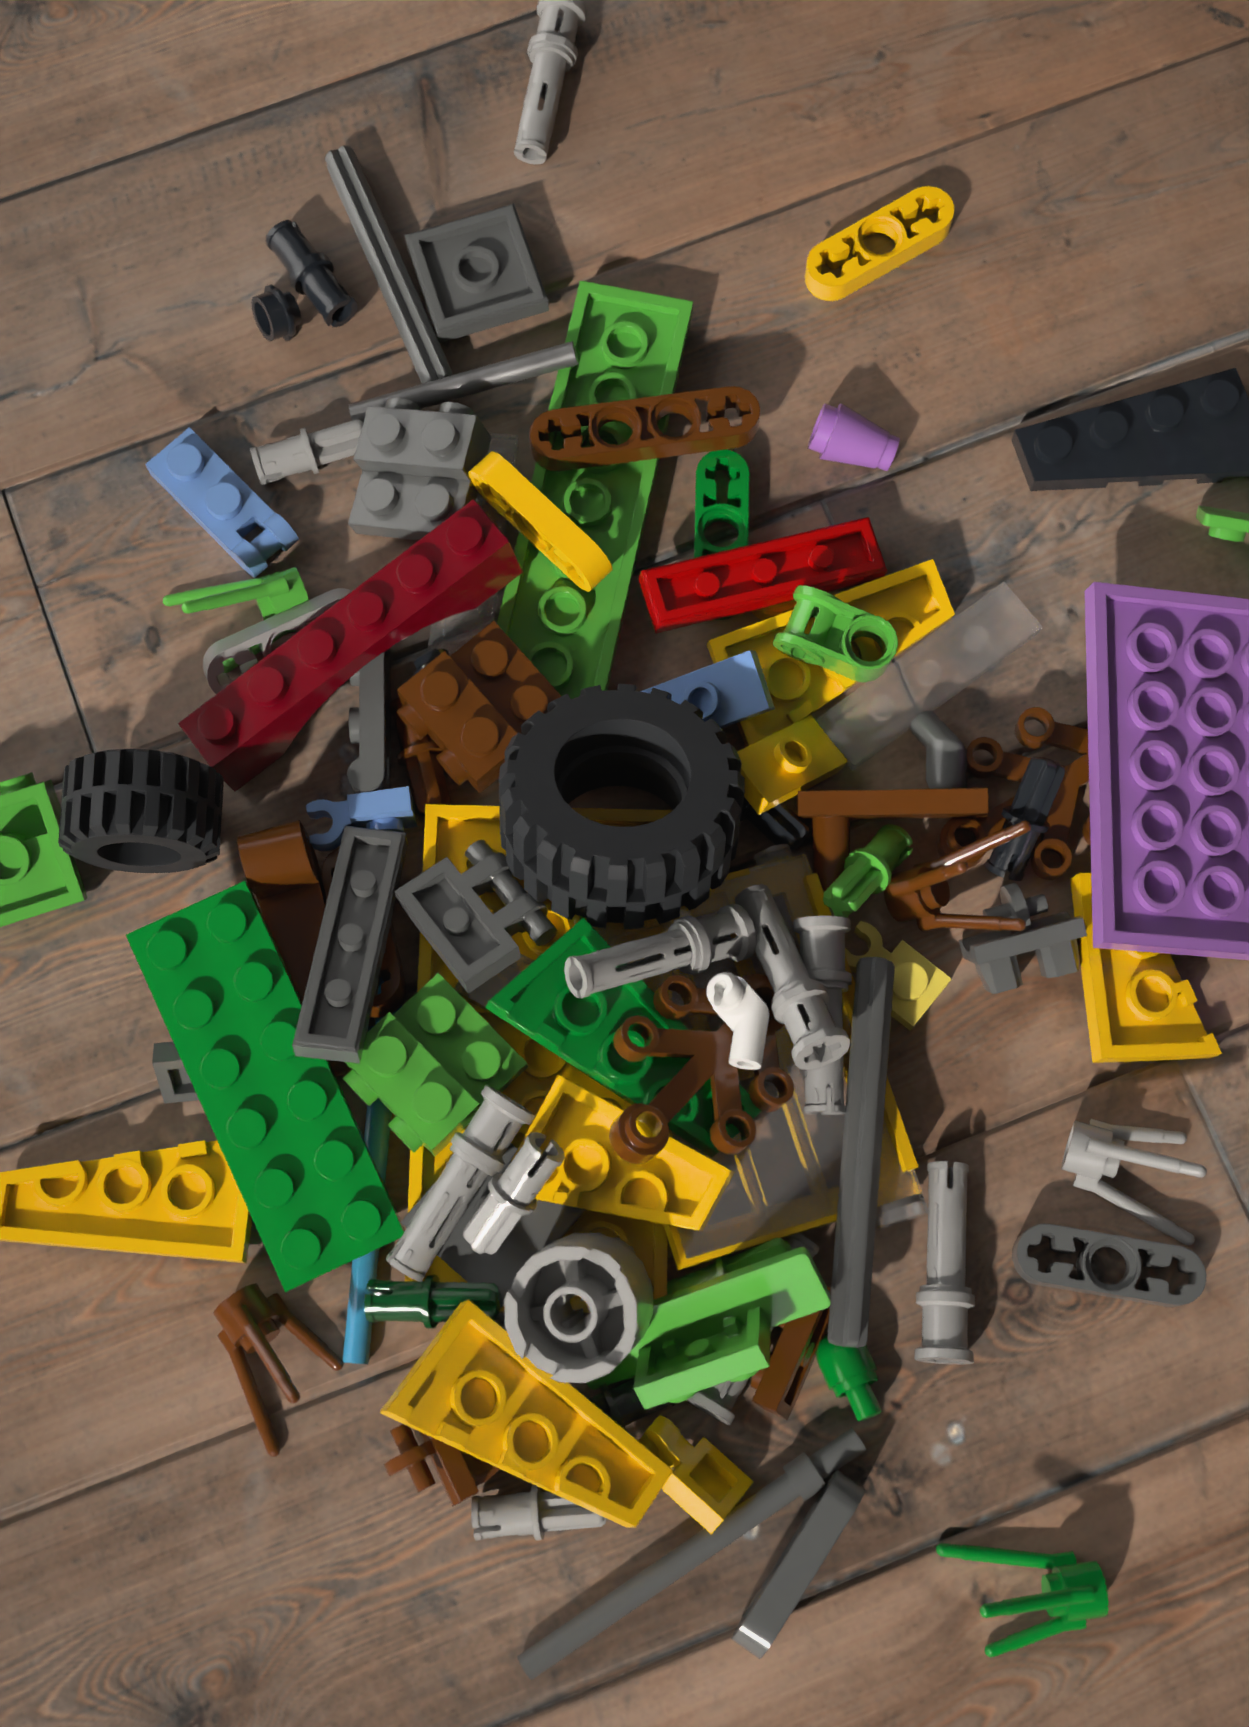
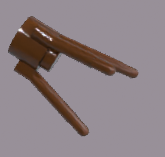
[884,821,1031,931]
[213,1283,344,1457]

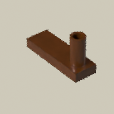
[798,788,988,892]

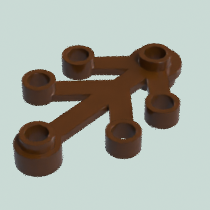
[937,707,1091,880]
[609,974,794,1164]

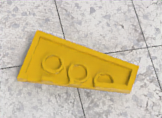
[707,559,955,747]
[0,1140,252,1263]
[379,1300,673,1528]

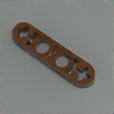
[529,386,760,471]

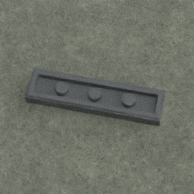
[292,826,408,1064]

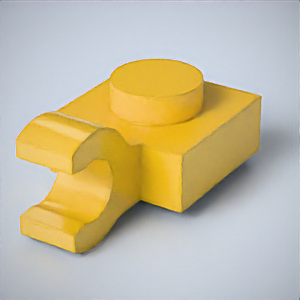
[638,1415,754,1534]

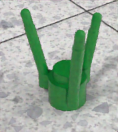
[936,1543,1109,1658]

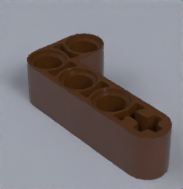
[237,820,351,1076]

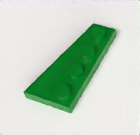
[485,918,762,1158]

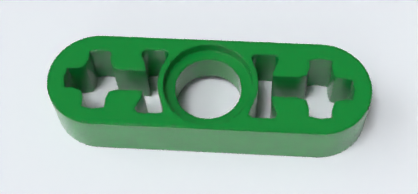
[694,449,749,620]

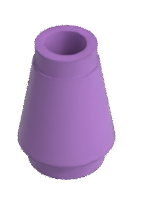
[808,403,900,471]

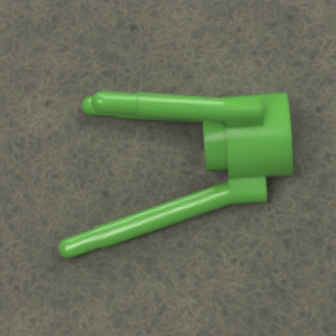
[163,567,309,673]

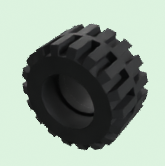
[58,749,224,873]

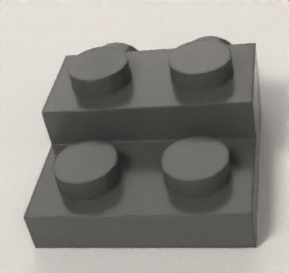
[348,397,492,540]

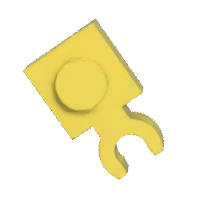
[845,921,952,1031]

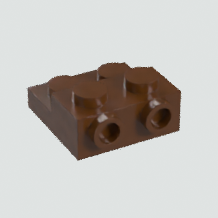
[397,621,562,793]

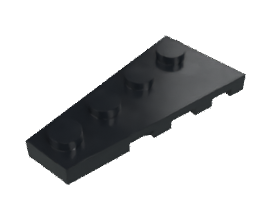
[1011,368,1249,491]

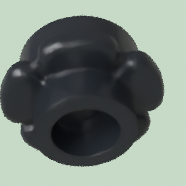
[251,285,302,342]

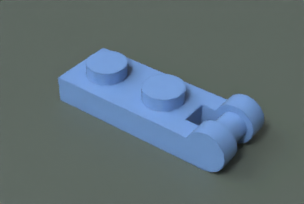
[145,427,299,578]

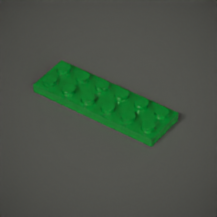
[126,881,405,1292]

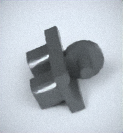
[959,883,1087,994]

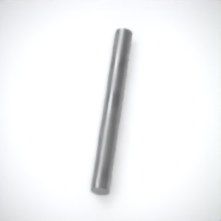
[349,341,579,423]

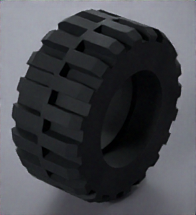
[499,684,745,930]

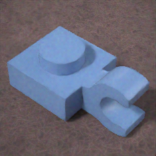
[306,786,418,851]

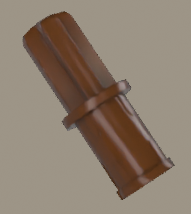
[389,698,452,816]

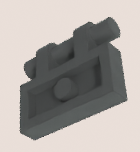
[394,840,557,993]

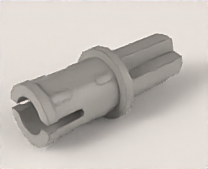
[250,419,363,485]
[463,1132,565,1254]
[471,1485,606,1540]

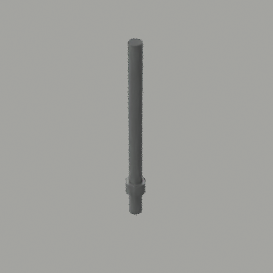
[517,1428,867,1680]

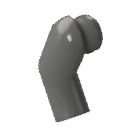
[910,710,968,789]

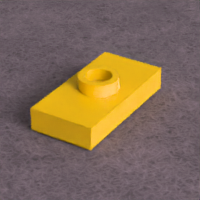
[737,715,848,815]

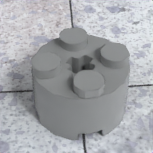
[504,1233,654,1383]

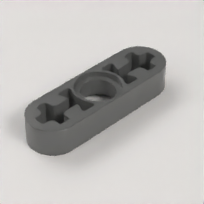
[1012,1224,1207,1307]
[731,1470,866,1659]

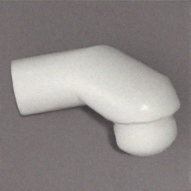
[706,972,769,1070]

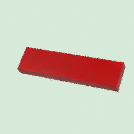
[639,517,887,634]

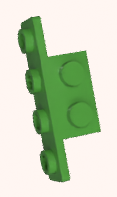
[586,1247,831,1410]

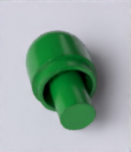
[816,1333,882,1422]

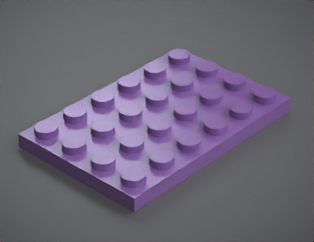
[1085,582,1249,960]

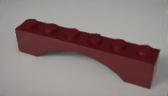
[178,499,523,792]

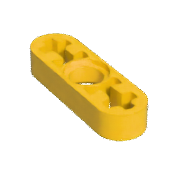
[805,186,954,301]
[468,451,612,592]

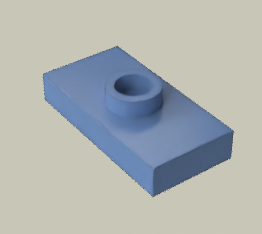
[640,650,775,729]

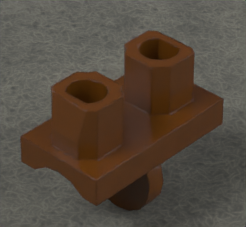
[384,1424,500,1506]

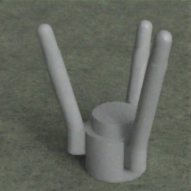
[1061,1119,1207,1246]

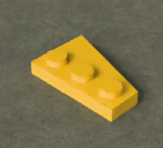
[1070,872,1222,1063]
[510,1075,735,1231]

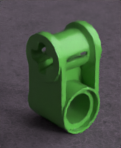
[772,585,898,683]

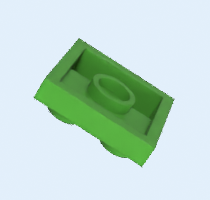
[0,772,88,927]
[343,973,528,1157]

